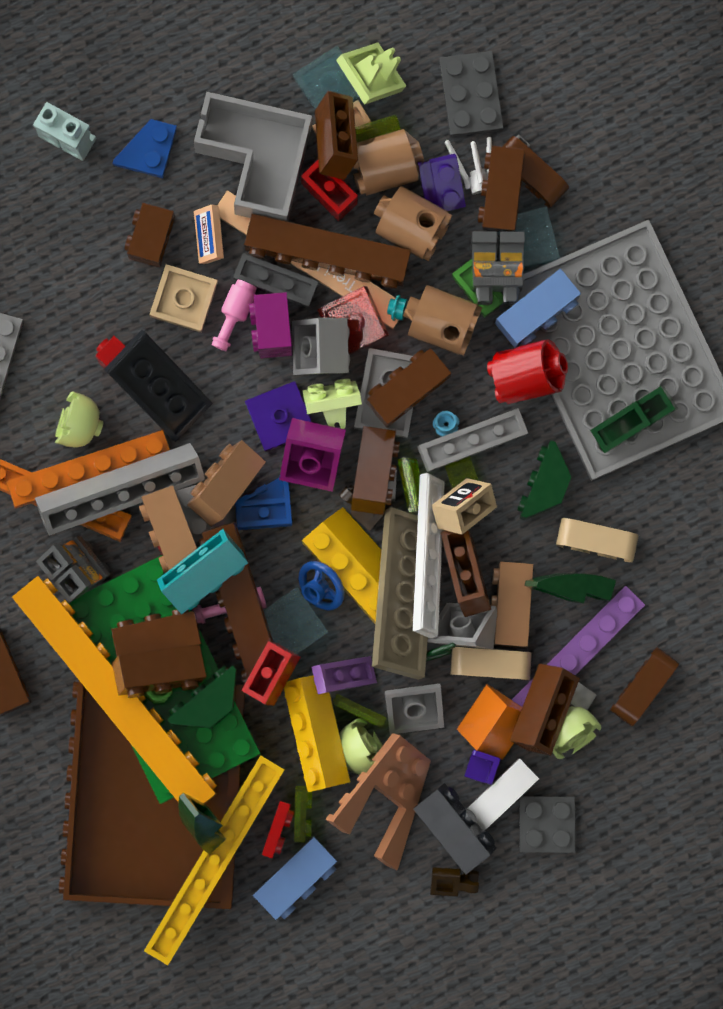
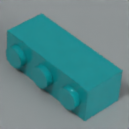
[157,529,248,614]

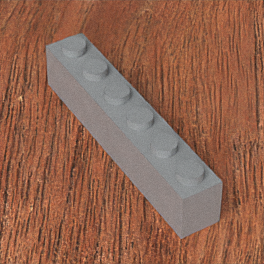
[35,443,205,536]

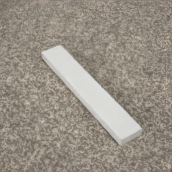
[413,473,444,638]

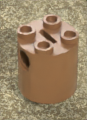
[353,129,424,196]
[374,186,453,261]
[403,285,482,356]

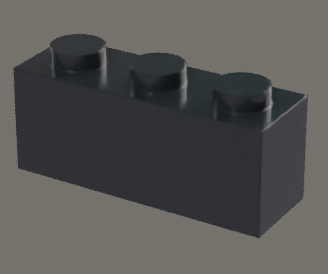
[413,783,497,874]

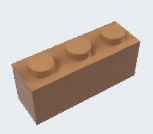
[187,440,265,527]
[139,485,197,573]
[491,562,533,648]

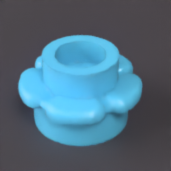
[433,411,459,436]

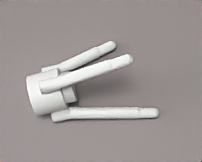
[445,137,492,195]

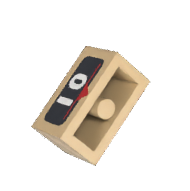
[432,478,497,534]

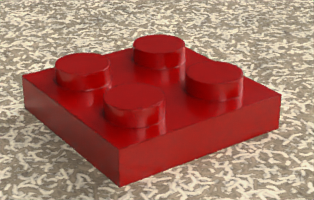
[262,801,295,858]

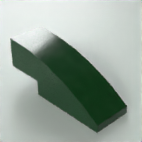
[590,386,678,453]
[524,573,616,603]
[178,793,226,854]

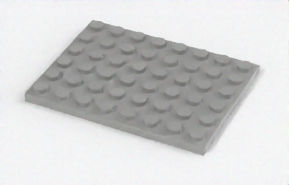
[510,220,723,481]

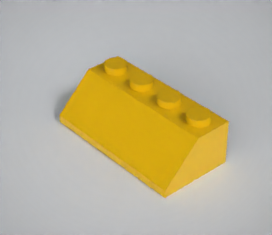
[302,507,381,624]
[284,675,350,792]

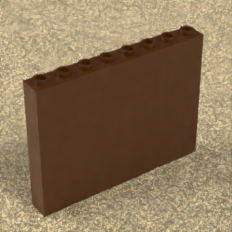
[59,679,245,909]

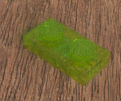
[294,786,312,842]

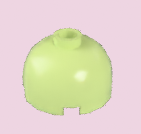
[55,392,103,448]
[552,706,601,759]
[339,718,383,775]

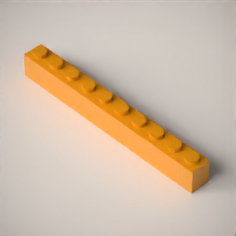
[12,576,217,804]

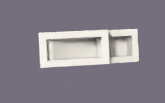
[467,759,539,831]

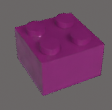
[249,292,292,359]
[279,418,346,492]

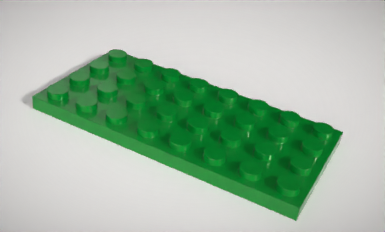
[69,555,261,804]

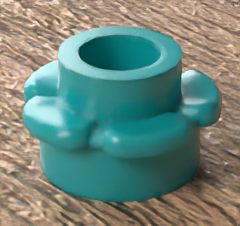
[387,295,408,321]

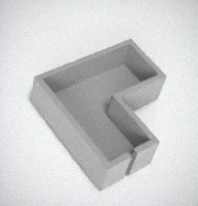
[194,92,312,222]

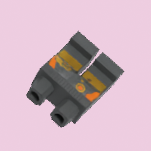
[471,231,525,305]
[36,536,110,603]

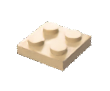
[149,264,218,333]

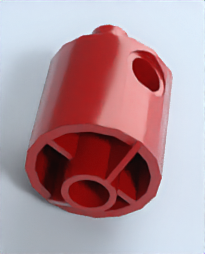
[487,339,568,404]

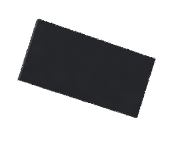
[103,330,213,442]

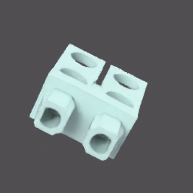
[33,102,97,161]

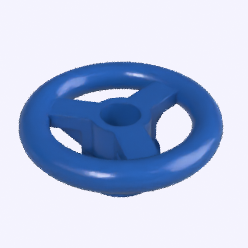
[299,561,344,610]

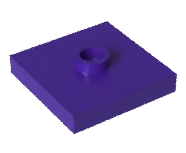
[245,381,311,452]

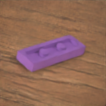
[312,656,377,694]

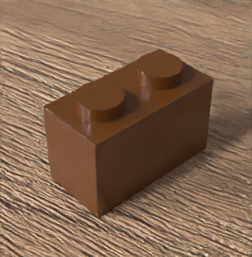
[124,202,175,268]

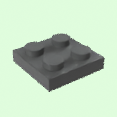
[519,796,575,853]

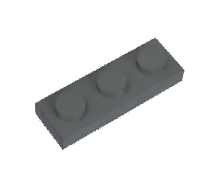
[233,253,319,308]

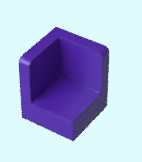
[464,750,500,785]

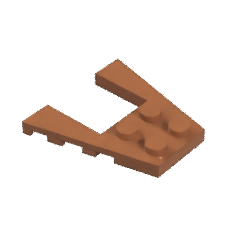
[326,733,431,870]

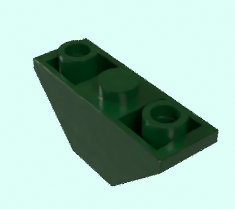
[517,440,571,521]
[167,665,237,729]

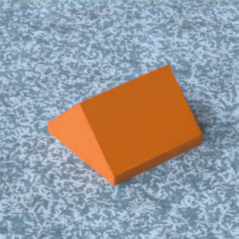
[457,684,522,760]

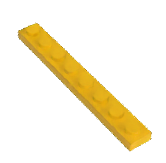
[144,755,284,965]

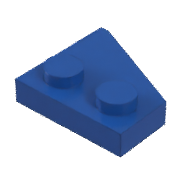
[113,119,177,178]
[235,476,292,530]

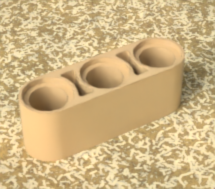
[556,518,639,562]
[451,647,532,680]

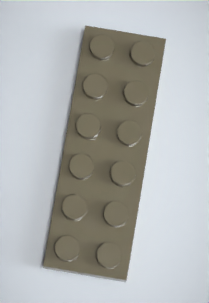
[372,507,428,680]

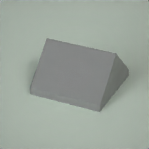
[427,603,497,649]
[384,684,444,735]

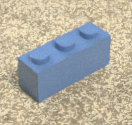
[495,268,581,348]
[253,837,337,920]

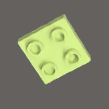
[336,42,406,105]
[302,379,362,429]

